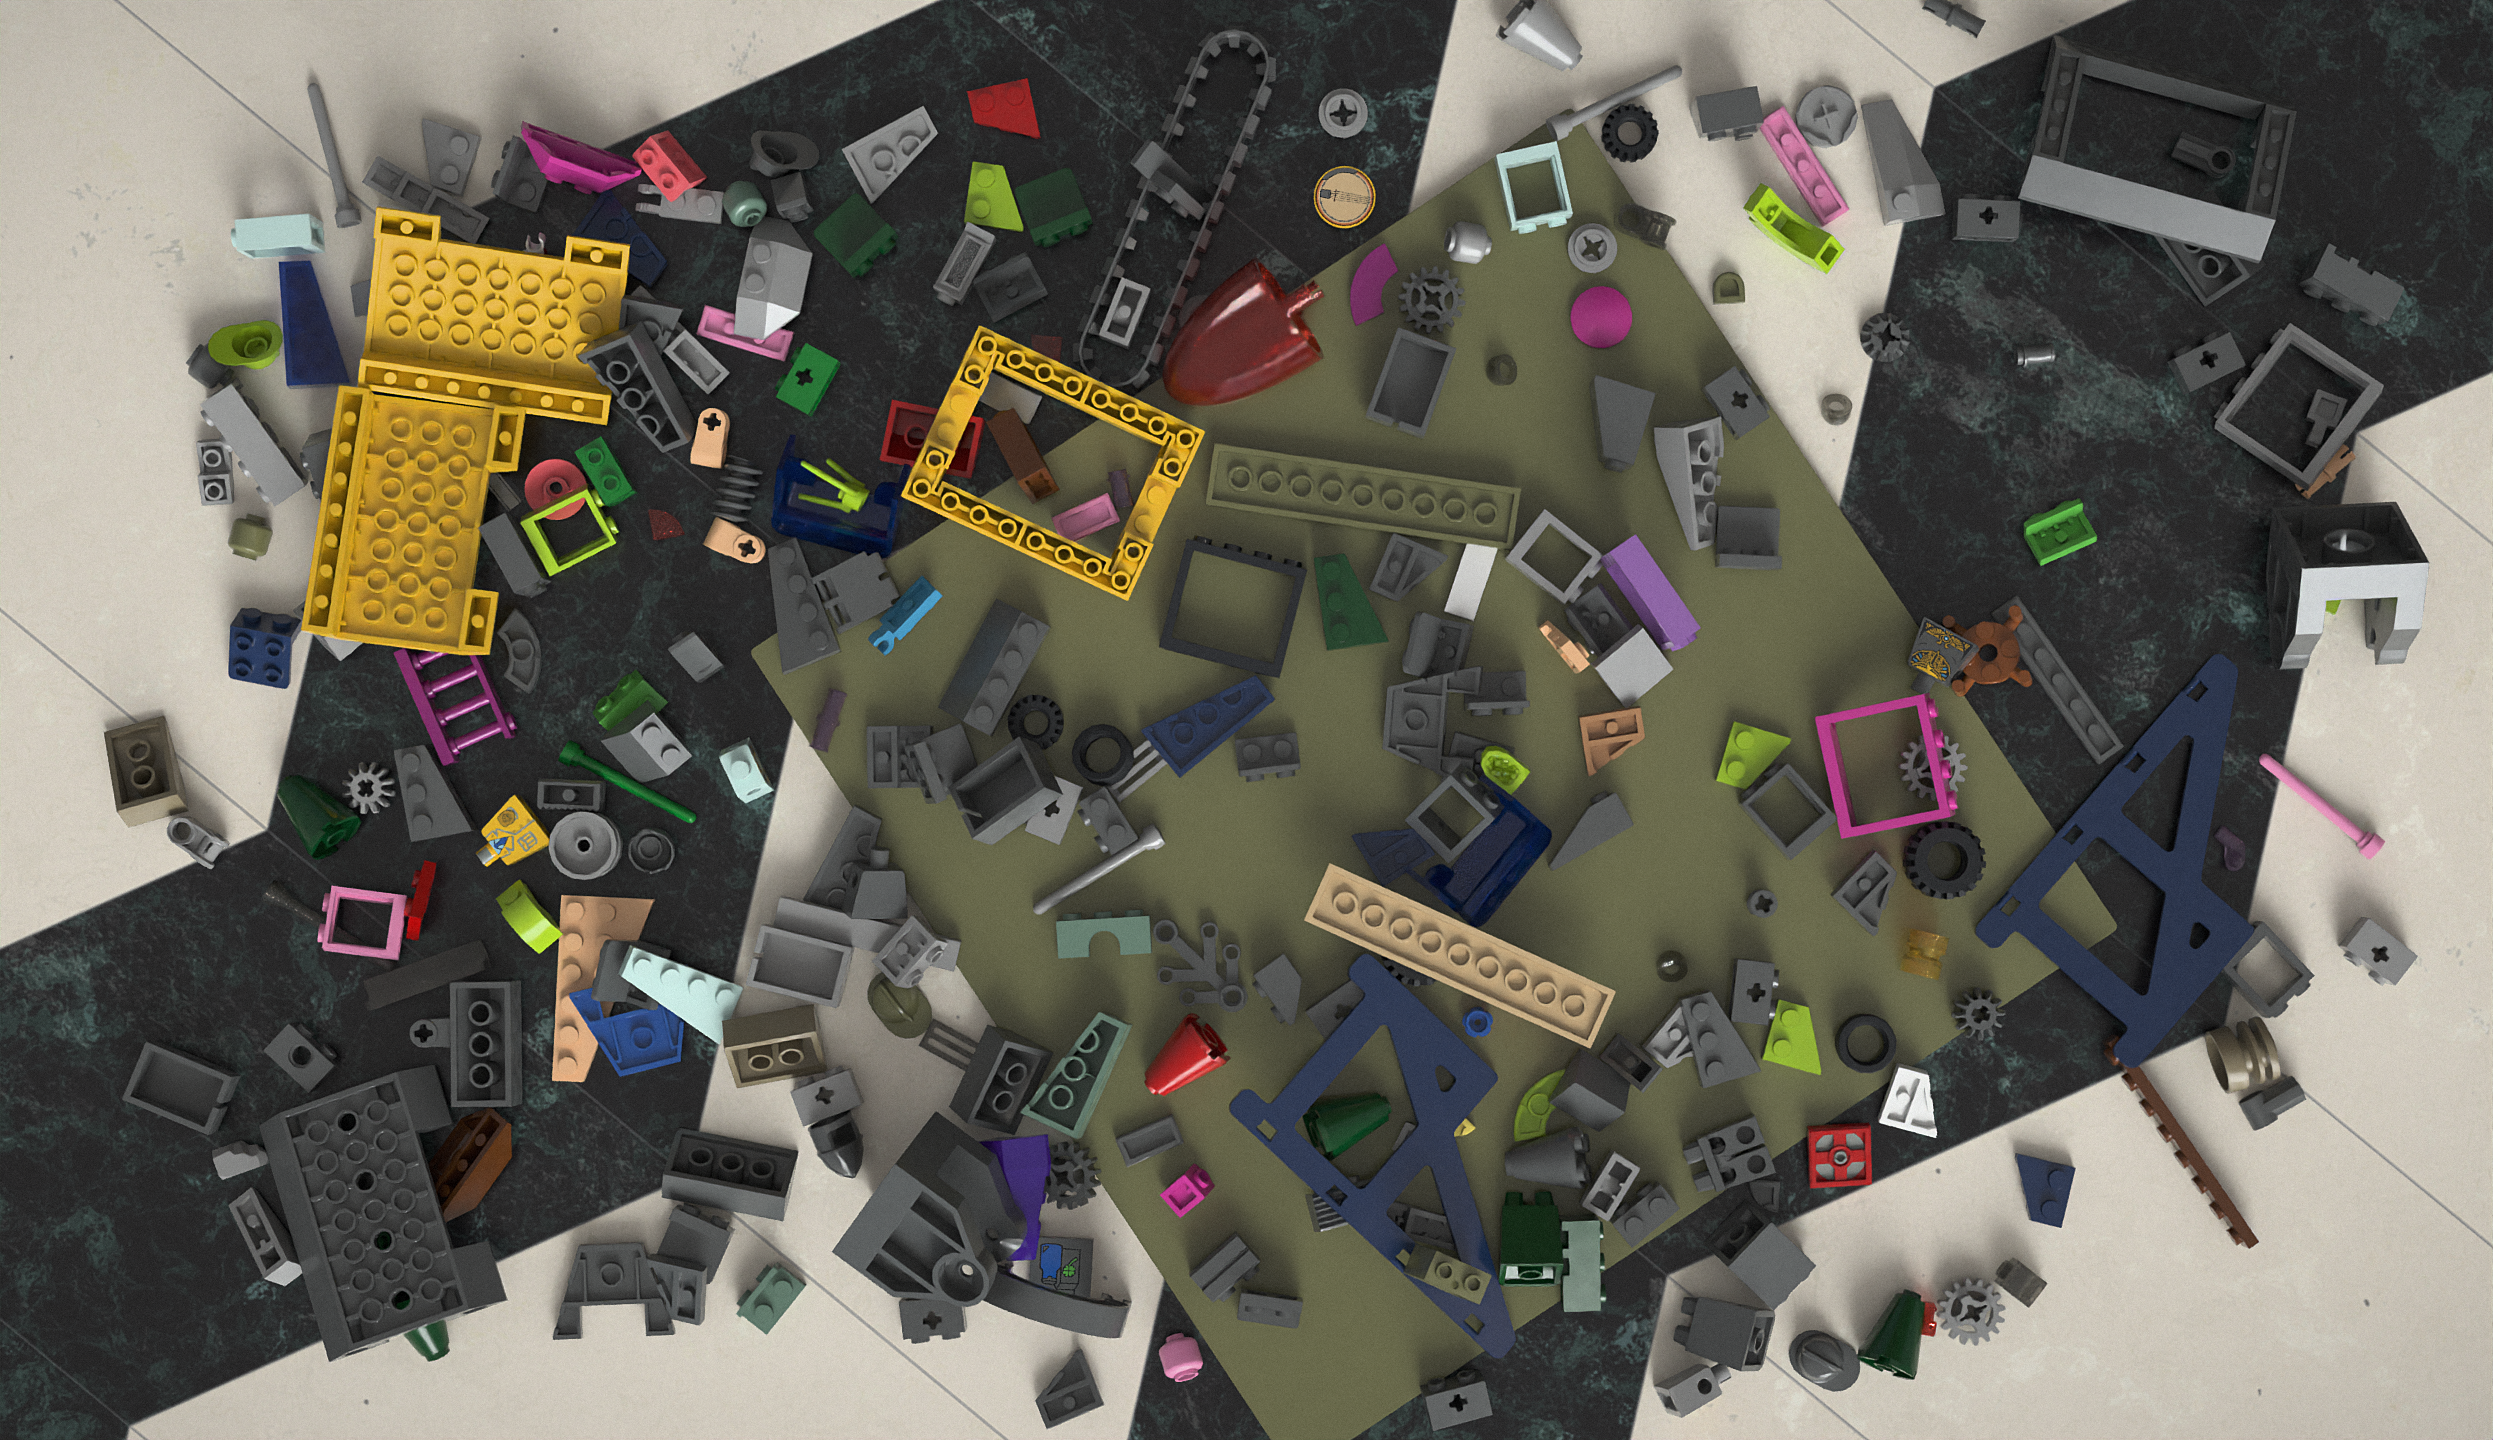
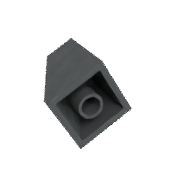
[1589,375,1656,473]
[1703,1199,1816,1311]

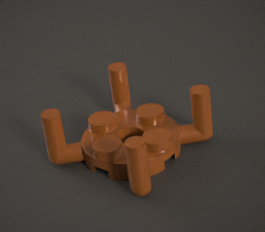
[1942,605,2033,697]

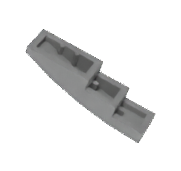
[362,156,489,244]
[631,285,730,394]

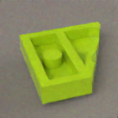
[964,162,1024,232]
[1761,999,1822,1075]

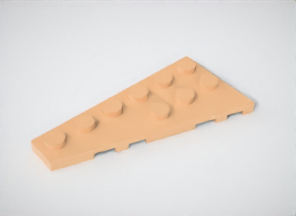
[552,895,655,1082]

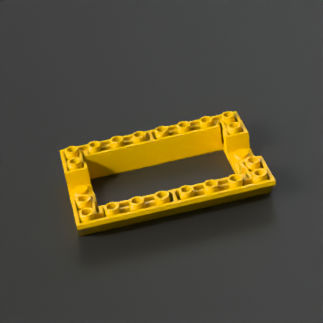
[901,325,1205,601]

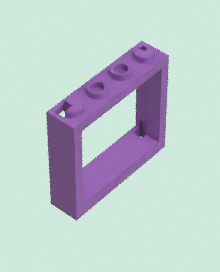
[1600,534,1701,652]

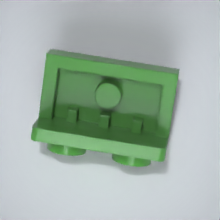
[2024,498,2097,566]
[593,670,668,731]

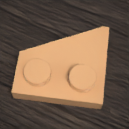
[1538,620,1590,674]

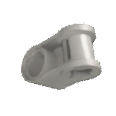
[167,817,230,869]

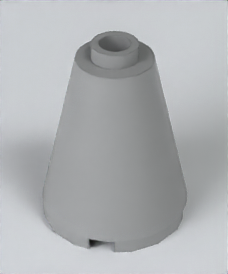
[1496,0,1583,71]

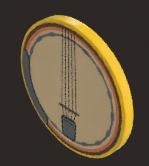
[1314,166,1375,228]

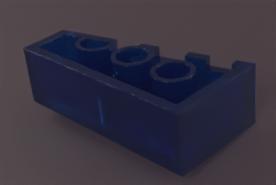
[279,260,353,389]

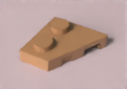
[1578,706,1645,776]

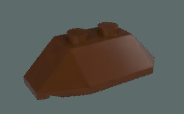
[428,1107,512,1222]

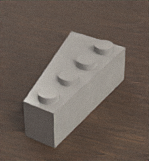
[200,377,308,507]

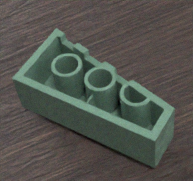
[1020,1012,1133,1139]

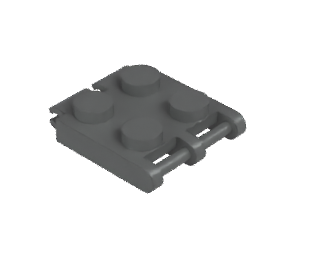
[810,551,901,635]

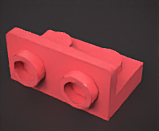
[632,130,707,202]

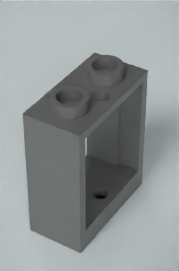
[478,513,552,598]
[1405,763,1505,863]
[1738,763,1837,860]
[2220,921,2315,1018]

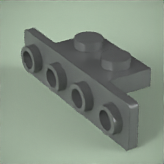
[1131,139,1212,220]

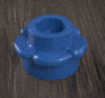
[1462,1007,1493,1037]

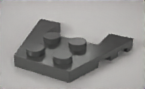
[1382,666,1483,777]
[553,1242,675,1340]

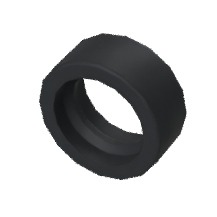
[1072,724,1134,786]
[1835,1014,1897,1073]

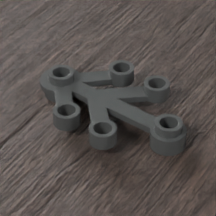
[1153,919,1248,1012]

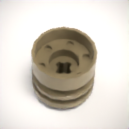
[2205,1016,2280,1094]

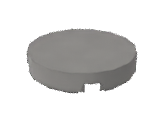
[1795,85,1858,148]

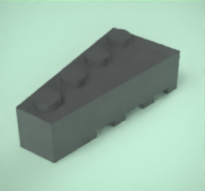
[578,321,698,453]

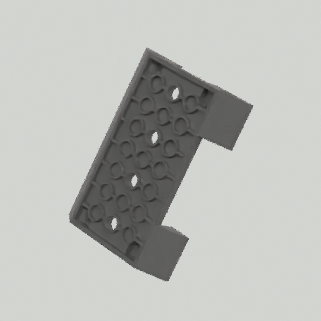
[259,1065,508,1362]

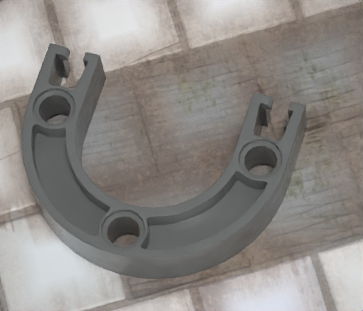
[983,1263,1132,1338]

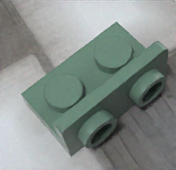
[736,1262,806,1335]

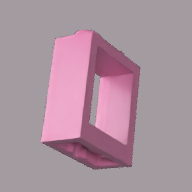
[318,886,408,960]

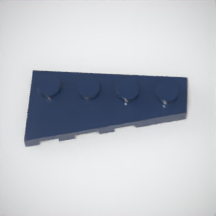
[1141,675,1276,778]

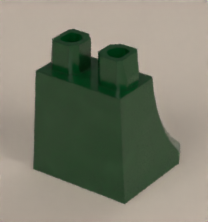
[1498,1192,1564,1287]

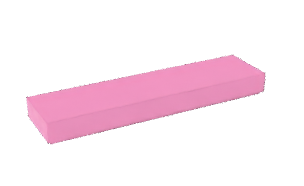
[1759,106,1849,227]

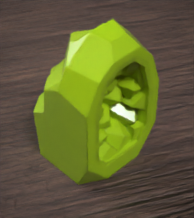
[1480,746,1531,795]

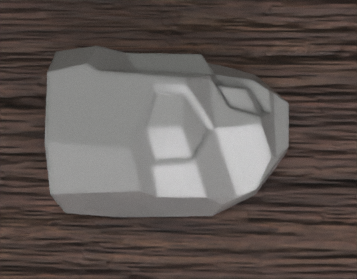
[212,1140,269,1180]

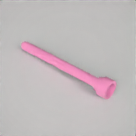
[2259,754,2385,859]

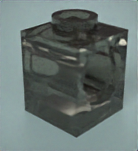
[1994,1257,2048,1308]

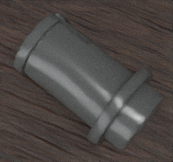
[2013,342,2055,368]

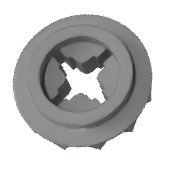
[1318,89,1368,139]
[1567,223,1617,274]

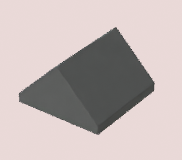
[1548,1048,1630,1132]

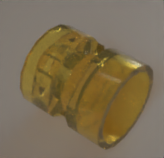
[1899,928,1950,980]

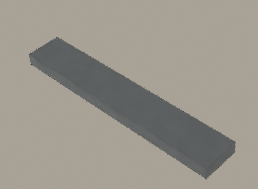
[1990,595,2124,764]

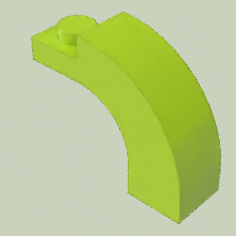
[1743,183,1845,274]

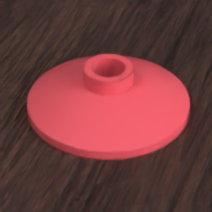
[525,459,587,520]

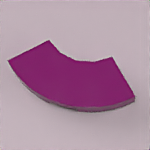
[1350,243,1398,326]

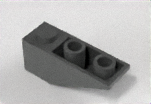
[668,630,726,683]

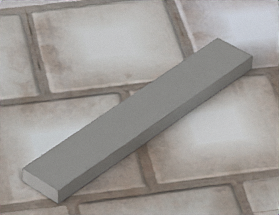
[773,895,962,972]

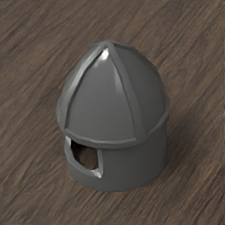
[808,1110,864,1179]

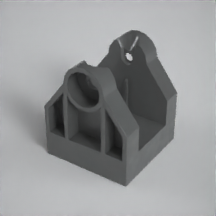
[2266,502,2429,670]
[832,1111,1027,1307]

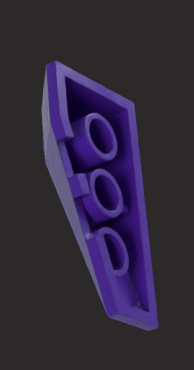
[978,1134,1051,1261]

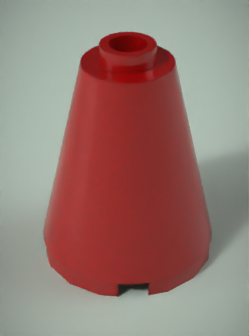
[1144,1013,1231,1096]

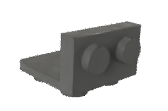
[1402,612,1474,678]
[591,939,671,1010]
[656,1203,735,1284]

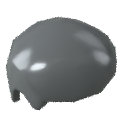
[627,827,675,874]

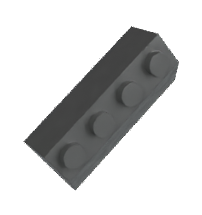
[938,598,1051,737]
[450,980,522,1107]
[662,1127,799,1221]

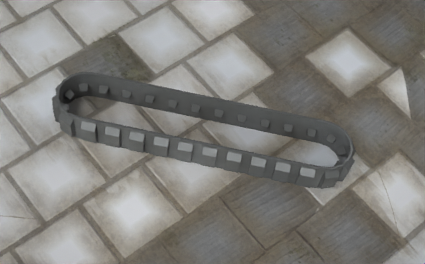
[1073,26,1276,393]

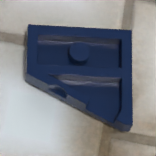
[1351,829,1435,887]
[2015,1153,2076,1228]

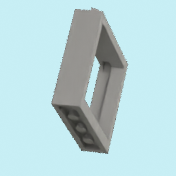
[2214,323,2384,491]

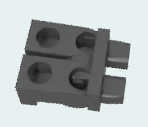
[1682,1113,1776,1192]

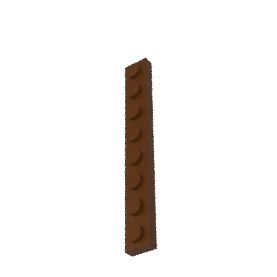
[2102,1034,2259,1249]

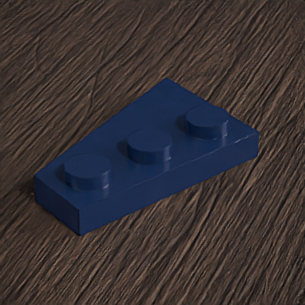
[572,189,667,289]

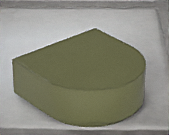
[1713,272,1745,305]

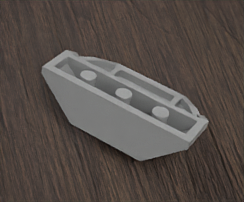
[734,216,813,340]

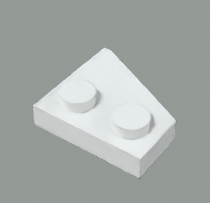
[1877,1063,1937,1138]

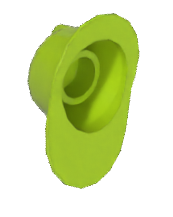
[208,320,283,370]

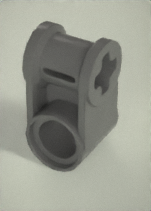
[409,1016,450,1048]

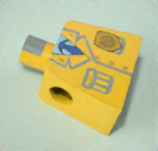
[476,795,550,867]

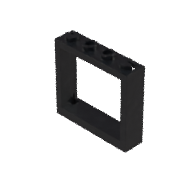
[1159,535,1307,679]

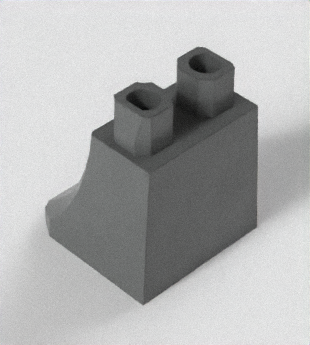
[1673,1297,1775,1372]

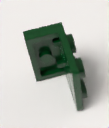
[1015,168,1093,247]
[814,193,899,278]

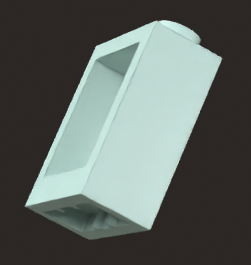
[1494,141,1573,234]
[231,214,325,259]

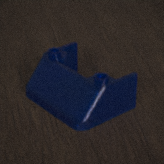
[771,434,911,559]
[1405,774,1552,927]

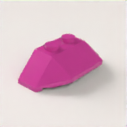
[521,121,642,194]

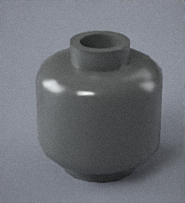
[186,343,235,389]

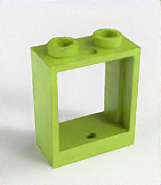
[520,483,619,576]

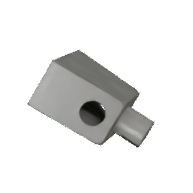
[1654,1363,1731,1418]

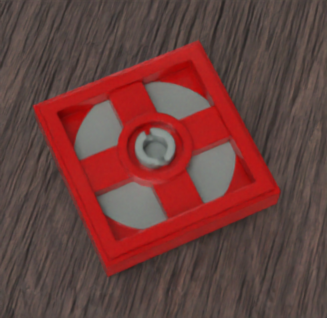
[1807,1122,1872,1188]

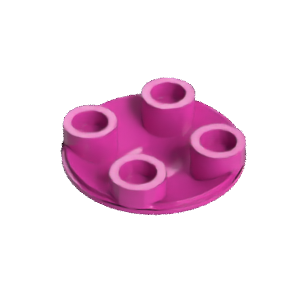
[1570,286,1632,348]

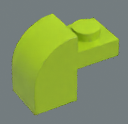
[496,879,563,954]

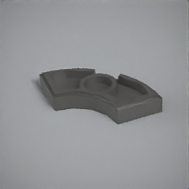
[497,608,542,694]

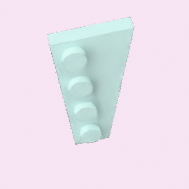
[618,945,743,1045]

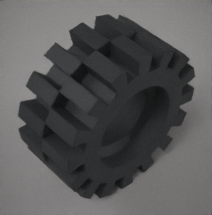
[1601,104,1659,163]
[1007,695,1064,750]

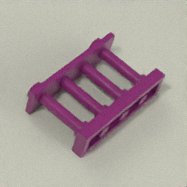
[394,648,517,766]

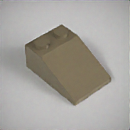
[104,716,189,828]

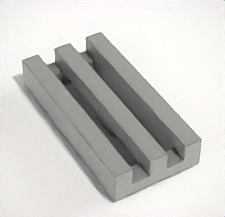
[1106,740,1168,803]

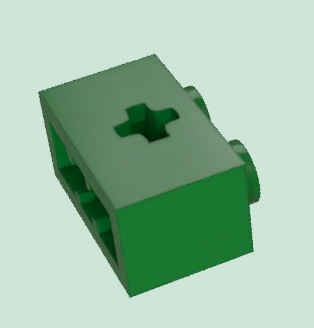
[775,343,841,417]
[575,436,637,508]

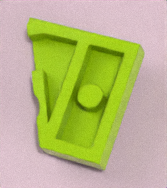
[1715,721,1791,790]

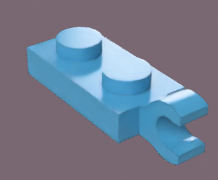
[868,576,943,655]

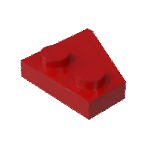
[967,78,1041,139]
[404,860,436,941]

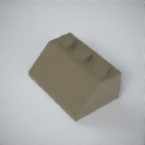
[722,1004,828,1088]

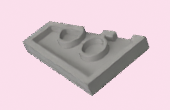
[842,106,938,204]

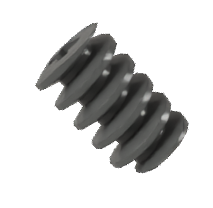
[709,454,763,523]

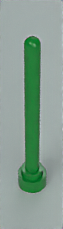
[558,740,696,823]

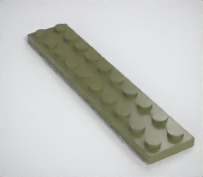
[1205,443,1521,551]

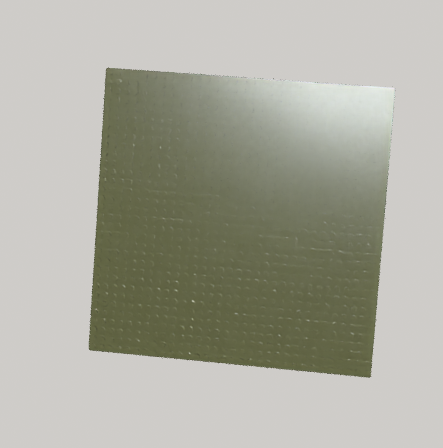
[751,109,2117,1440]

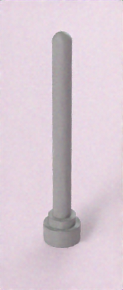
[1546,65,1682,141]
[307,83,362,228]
[1033,823,1166,915]

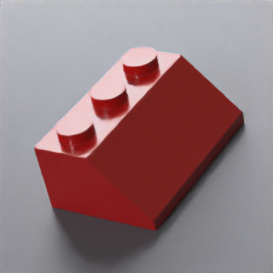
[880,400,986,479]

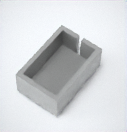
[746,924,855,1008]

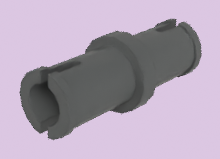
[1922,0,1986,38]

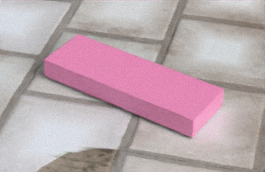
[696,305,795,362]

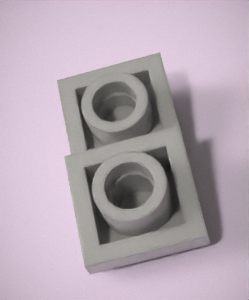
[979,371,1042,424]
[196,439,234,506]

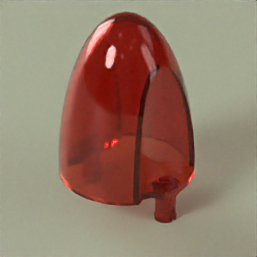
[1162,257,1325,406]

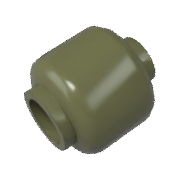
[228,513,273,561]

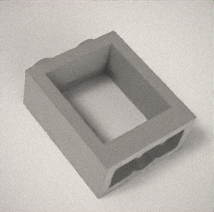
[1504,509,1603,605]

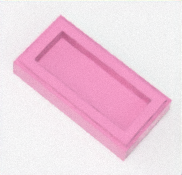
[1051,493,1120,542]

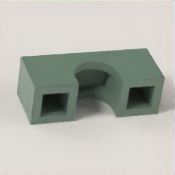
[1056,909,1152,959]

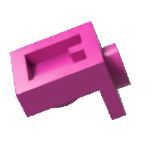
[1160,1163,1215,1218]

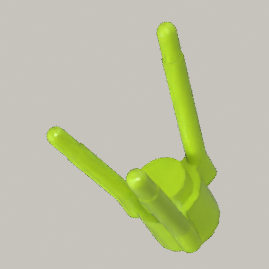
[798,458,870,514]

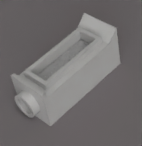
[933,222,997,306]

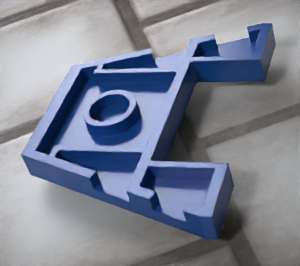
[569,964,688,1077]

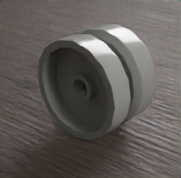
[549,811,623,880]

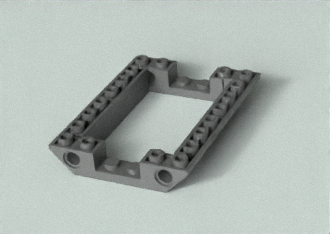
[2018,35,2297,264]

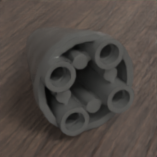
[1505,1126,1592,1189]

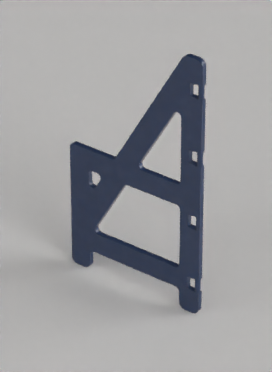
[1975,654,2254,1068]
[1229,954,1516,1359]

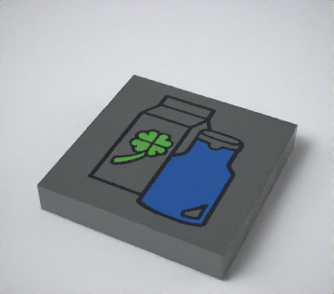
[1029,1236,1094,1298]

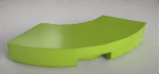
[1513,1069,1565,1142]

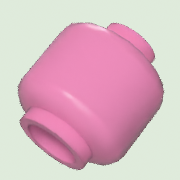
[1159,1333,1203,1382]

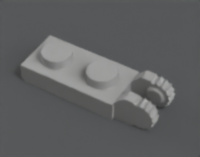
[636,184,724,224]

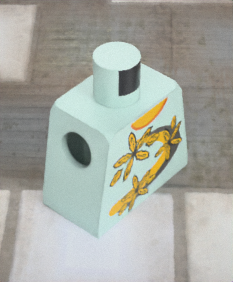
[719,737,774,803]

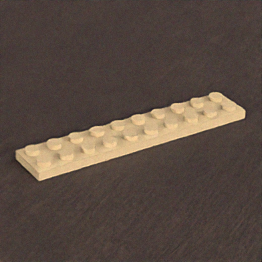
[1304,863,1616,1049]

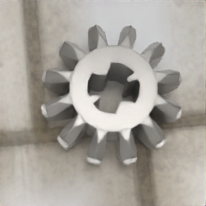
[342,762,396,814]

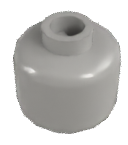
[1444,221,1492,264]

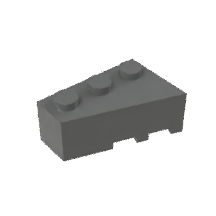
[2297,243,2404,326]

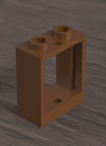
[986,407,1060,504]

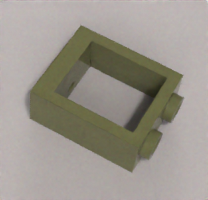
[1403,1244,1492,1305]

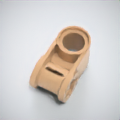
[691,408,730,469]
[703,517,766,564]

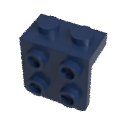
[228,608,302,689]

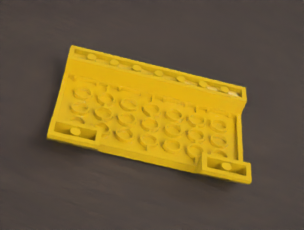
[357,206,630,425]
[301,385,526,655]

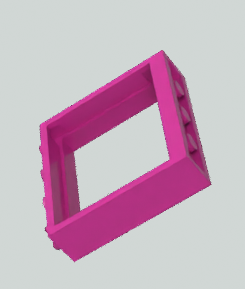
[1815,693,1958,839]

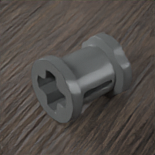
[1746,889,1778,918]

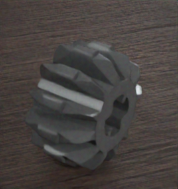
[1951,987,2006,1041]

